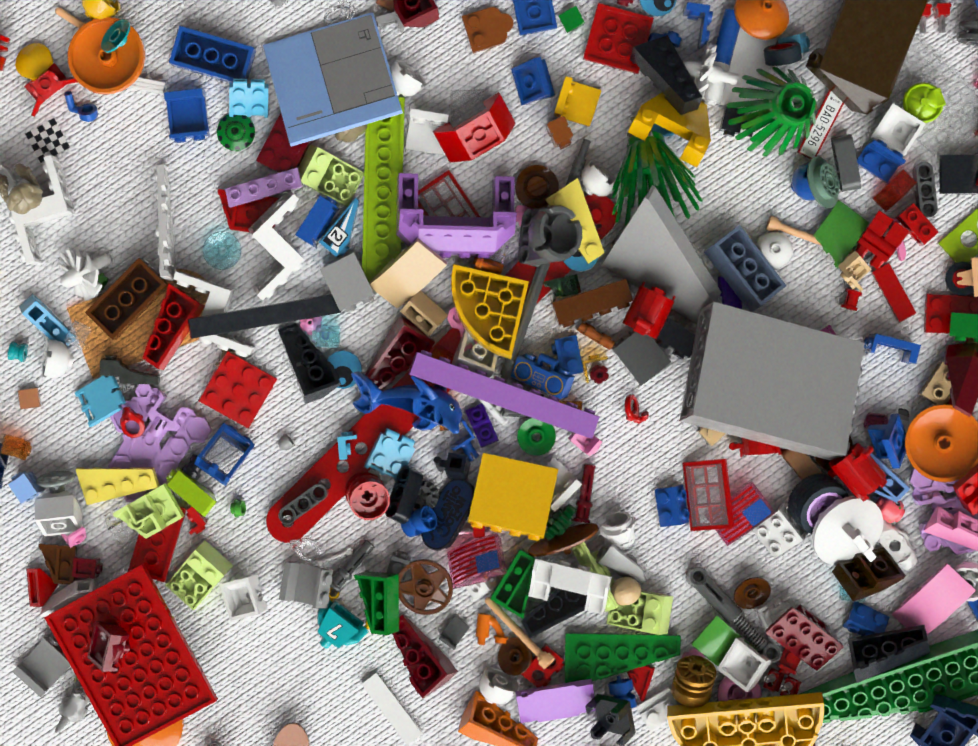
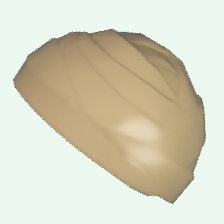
[611,577,641,605]

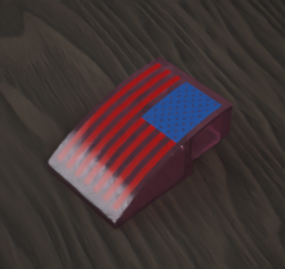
[704,481,776,546]
[447,533,507,589]

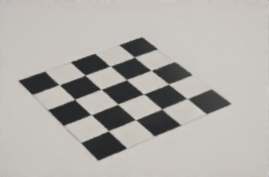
[25,118,70,163]

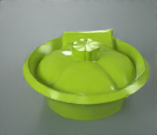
[903,82,946,123]

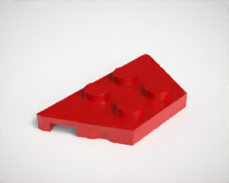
[218,189,279,233]

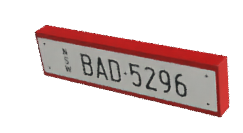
[797,90,844,159]

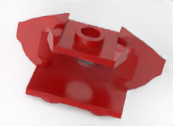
[24,63,78,117]

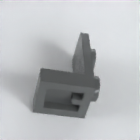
[386,550,411,580]

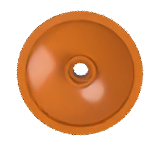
[734,0,789,40]

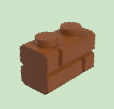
[546,116,573,150]

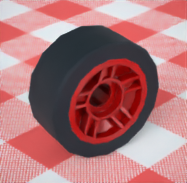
[763,42,802,66]

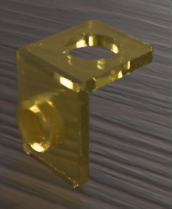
[582,354,608,383]

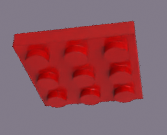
[583,3,654,74]
[198,351,277,429]

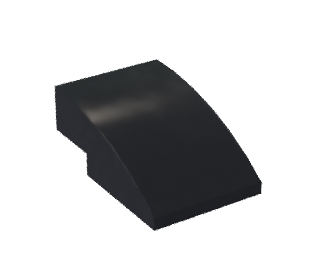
[939,155,978,195]

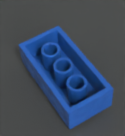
[169,26,256,83]

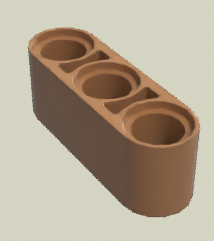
[781,449,823,480]

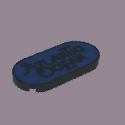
[421,479,475,551]

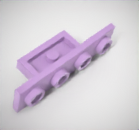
[225,168,302,208]

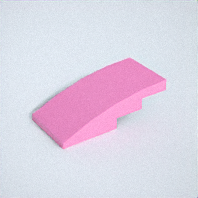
[892,563,976,635]

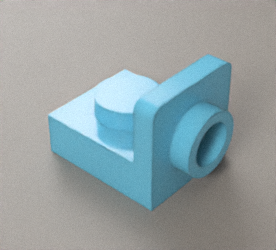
[778,32,810,53]
[337,431,357,460]

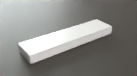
[361,672,423,745]

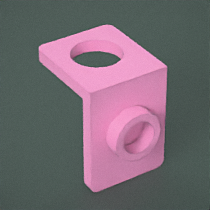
[61,526,87,548]

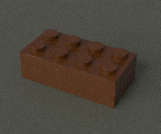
[85,258,168,340]
[551,279,633,328]

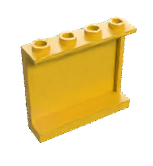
[468,453,558,541]

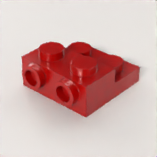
[952,464,978,515]

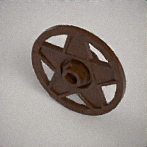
[399,559,453,615]

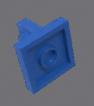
[511,57,555,106]
[867,414,906,469]

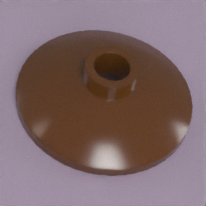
[734,577,771,609]
[498,637,532,676]

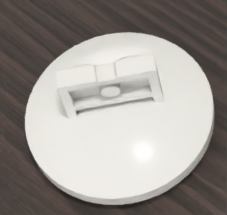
[812,496,883,565]

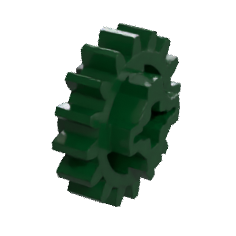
[544,504,577,540]

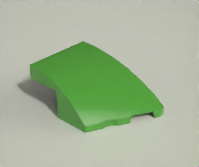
[814,200,870,268]
[691,615,756,666]

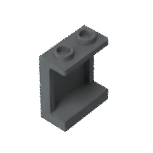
[612,329,671,386]

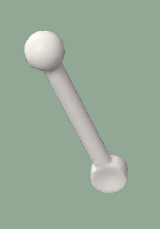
[315,547,354,566]

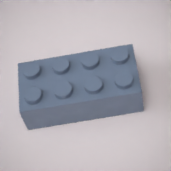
[704,225,787,312]

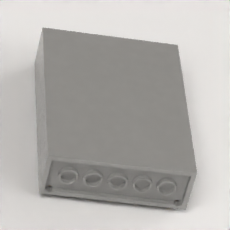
[679,302,865,460]

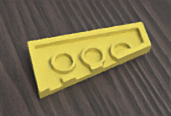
[545,178,604,264]
[75,467,160,505]

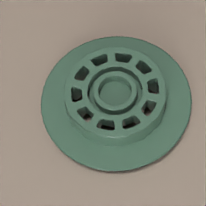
[807,156,840,208]

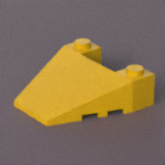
[628,92,711,168]

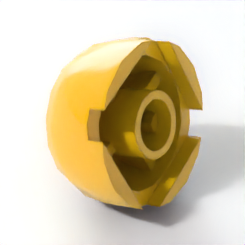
[81,0,121,20]

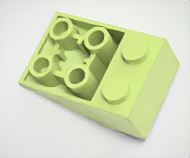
[298,144,364,207]
[165,540,234,611]
[607,590,673,635]

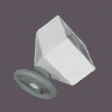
[35,471,82,536]

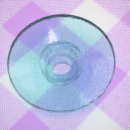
[203,231,241,270]

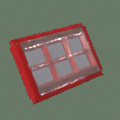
[418,170,481,217]
[683,459,734,531]

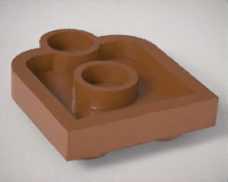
[462,7,514,54]

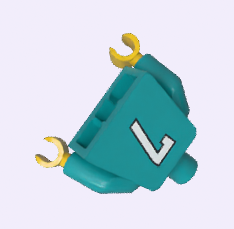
[317,588,369,649]

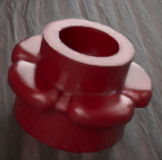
[590,365,609,384]

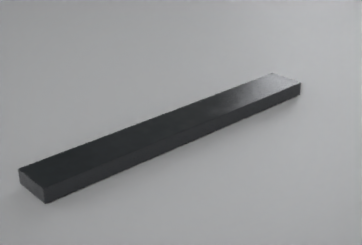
[188,294,341,339]

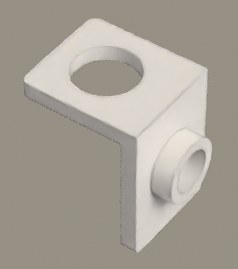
[464,569,501,600]

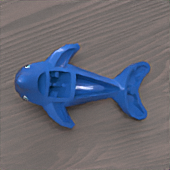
[351,371,462,434]

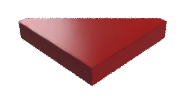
[627,665,655,702]

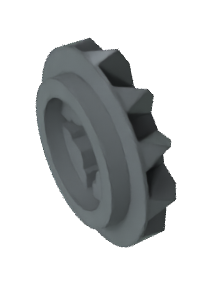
[414,481,439,509]

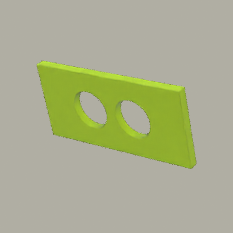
[938,208,978,263]

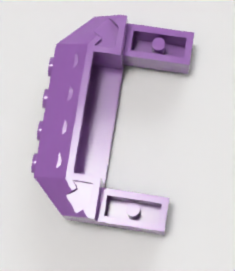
[396,173,517,259]

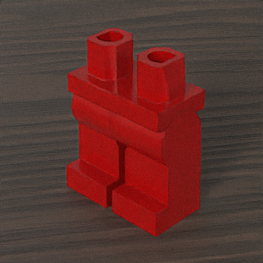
[855,210,910,269]

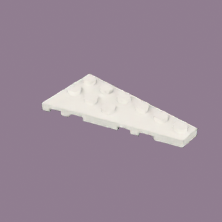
[154,164,177,281]

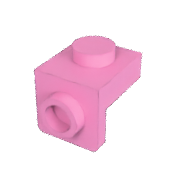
[568,433,602,456]

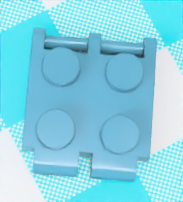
[229,78,268,118]
[75,375,126,427]
[364,428,415,481]

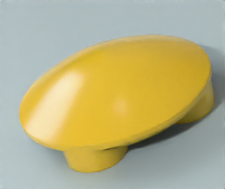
[15,43,53,80]

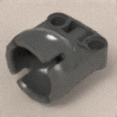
[518,205,583,267]

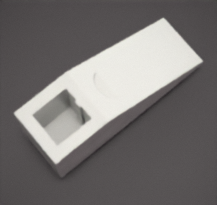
[41,579,97,617]

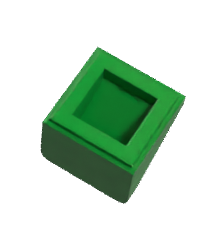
[559,6,585,33]

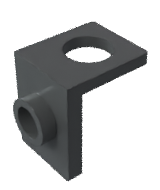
[439,616,470,650]

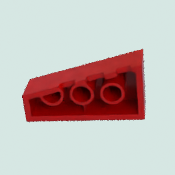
[142,283,205,370]

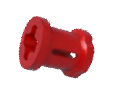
[841,288,862,311]

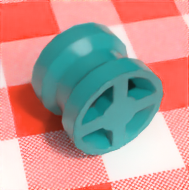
[8,341,28,362]

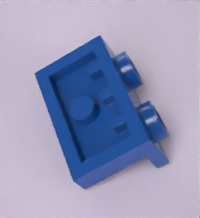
[551,335,584,375]

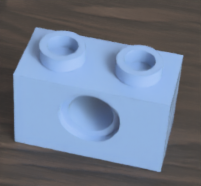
[8,471,45,503]

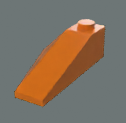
[458,691,538,746]

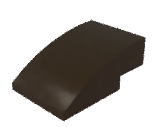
[832,547,906,601]

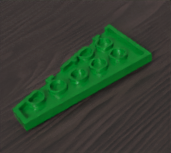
[564,633,681,683]

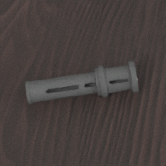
[331,539,375,593]

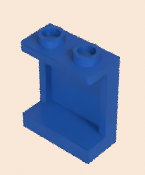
[164,88,210,143]
[863,333,921,364]

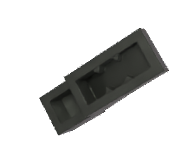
[100,355,160,385]

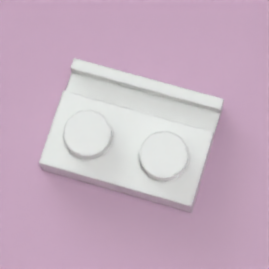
[636,687,679,731]

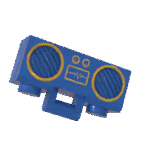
[510,353,575,399]

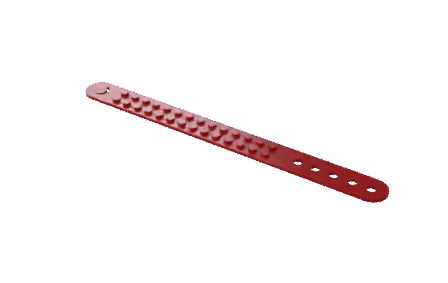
[266,194,617,543]

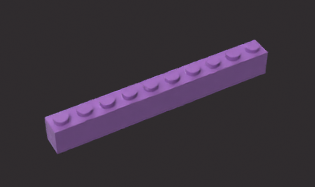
[408,350,600,439]

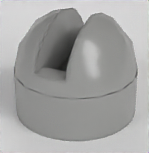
[278,434,295,450]

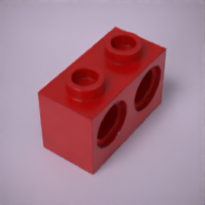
[895,203,939,246]
[521,643,564,688]

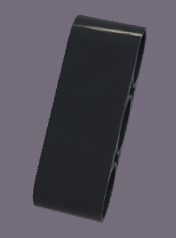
[385,465,423,524]

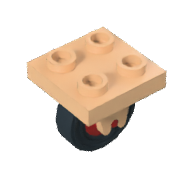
[945,257,978,297]

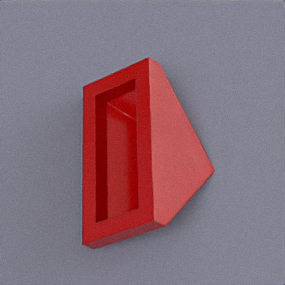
[26,568,58,607]

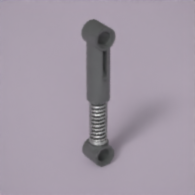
[686,567,782,663]

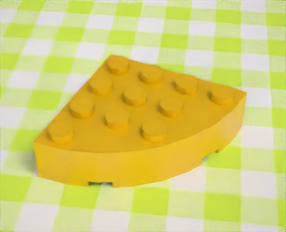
[451,264,529,360]

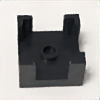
[585,694,636,746]

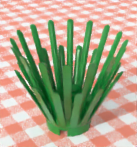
[727,67,817,156]
[612,131,703,227]

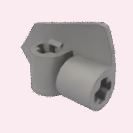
[596,544,647,582]

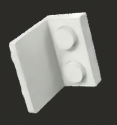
[406,109,449,155]
[545,457,582,512]
[752,502,808,558]

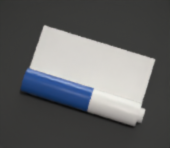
[702,9,777,113]

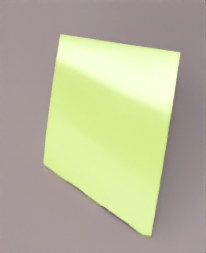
[112,483,185,538]

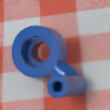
[648,31,682,48]
[64,91,98,122]

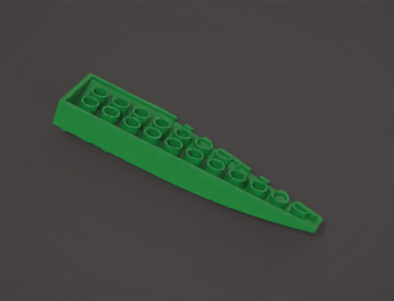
[800,630,978,723]

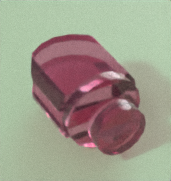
[863,412,889,431]

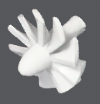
[683,43,739,98]
[59,247,111,301]

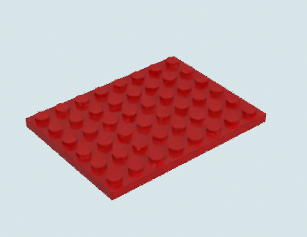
[44,563,218,746]

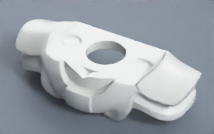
[878,521,918,570]

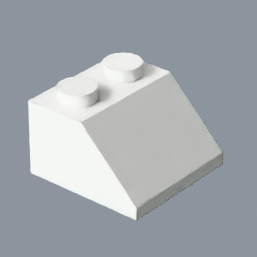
[452,329,498,378]

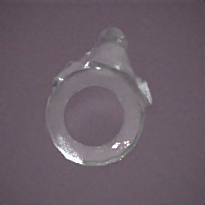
[324,0,355,25]
[289,536,322,562]

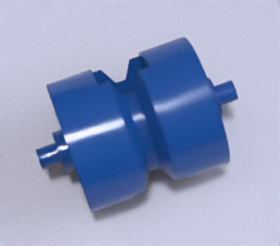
[401,506,437,537]
[608,675,637,708]

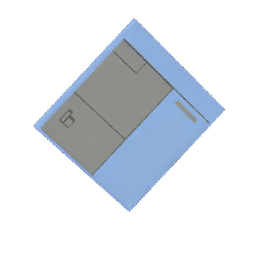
[263,12,403,147]

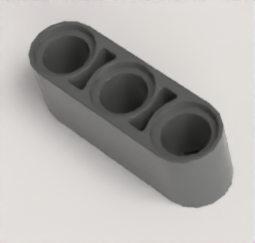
[831,134,861,192]
[912,162,938,218]
[278,483,329,524]

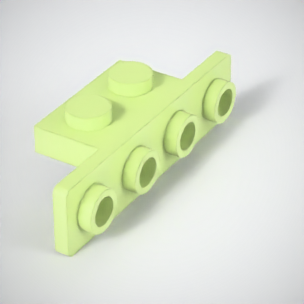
[571,542,618,612]

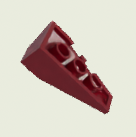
[393,0,440,28]
[365,315,435,390]
[944,343,978,417]
[392,614,458,699]

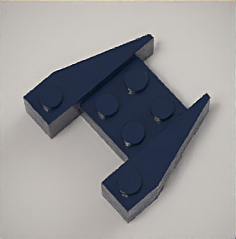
[910,694,978,746]

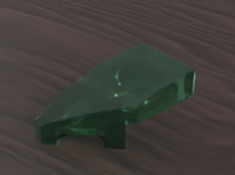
[543,274,581,297]

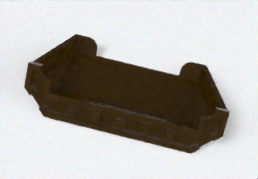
[806,0,928,115]

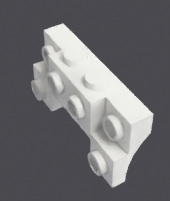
[528,559,612,615]

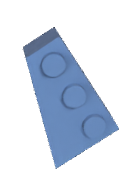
[864,446,910,502]

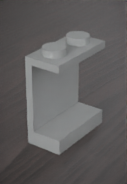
[320,252,377,312]
[279,561,333,608]
[12,635,71,697]

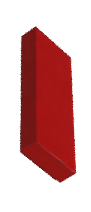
[871,263,916,323]

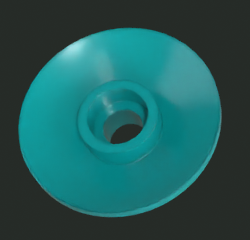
[101,19,130,53]

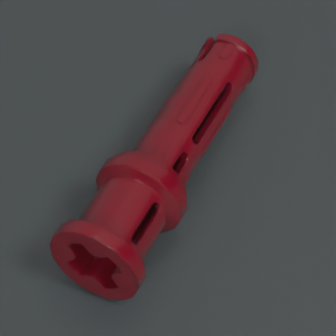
[573,464,596,523]

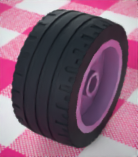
[788,473,849,534]

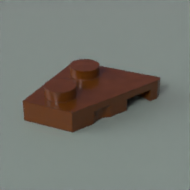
[39,543,77,585]

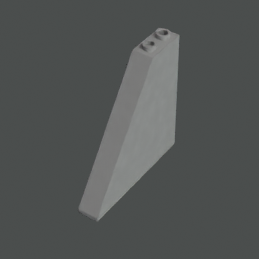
[602,185,721,324]

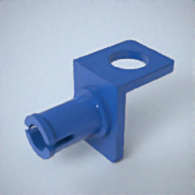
[451,417,479,462]

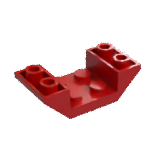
[432,92,516,162]

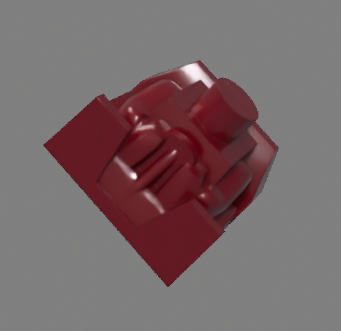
[87,621,130,672]

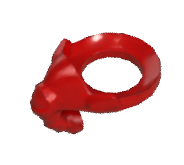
[625,394,649,424]
[120,406,145,438]

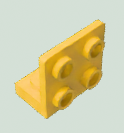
[553,76,601,127]

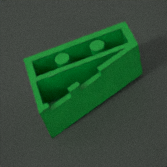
[949,312,978,342]
[490,548,536,619]
[354,571,399,635]

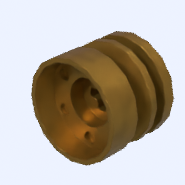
[671,655,716,708]

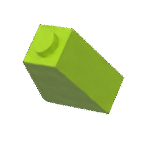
[166,467,217,517]

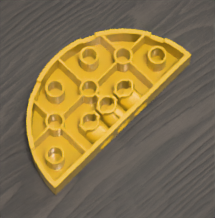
[667,692,824,746]

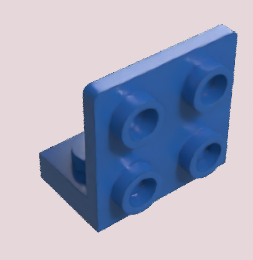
[683,2,713,49]
[857,139,906,183]

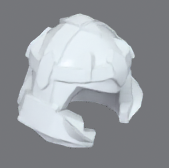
[600,511,636,551]

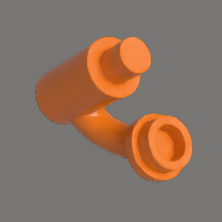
[472,257,504,275]
[475,613,508,645]

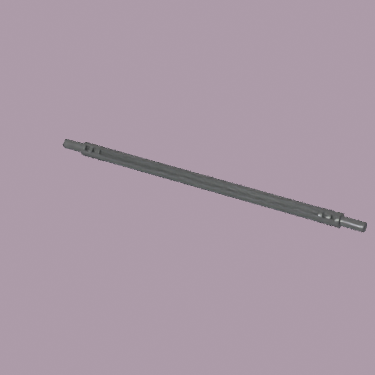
[500,139,591,384]

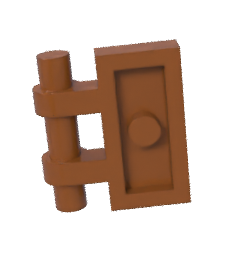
[577,322,615,350]

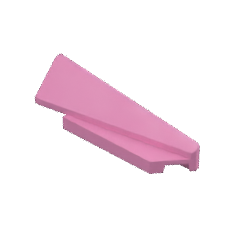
[924,507,978,551]

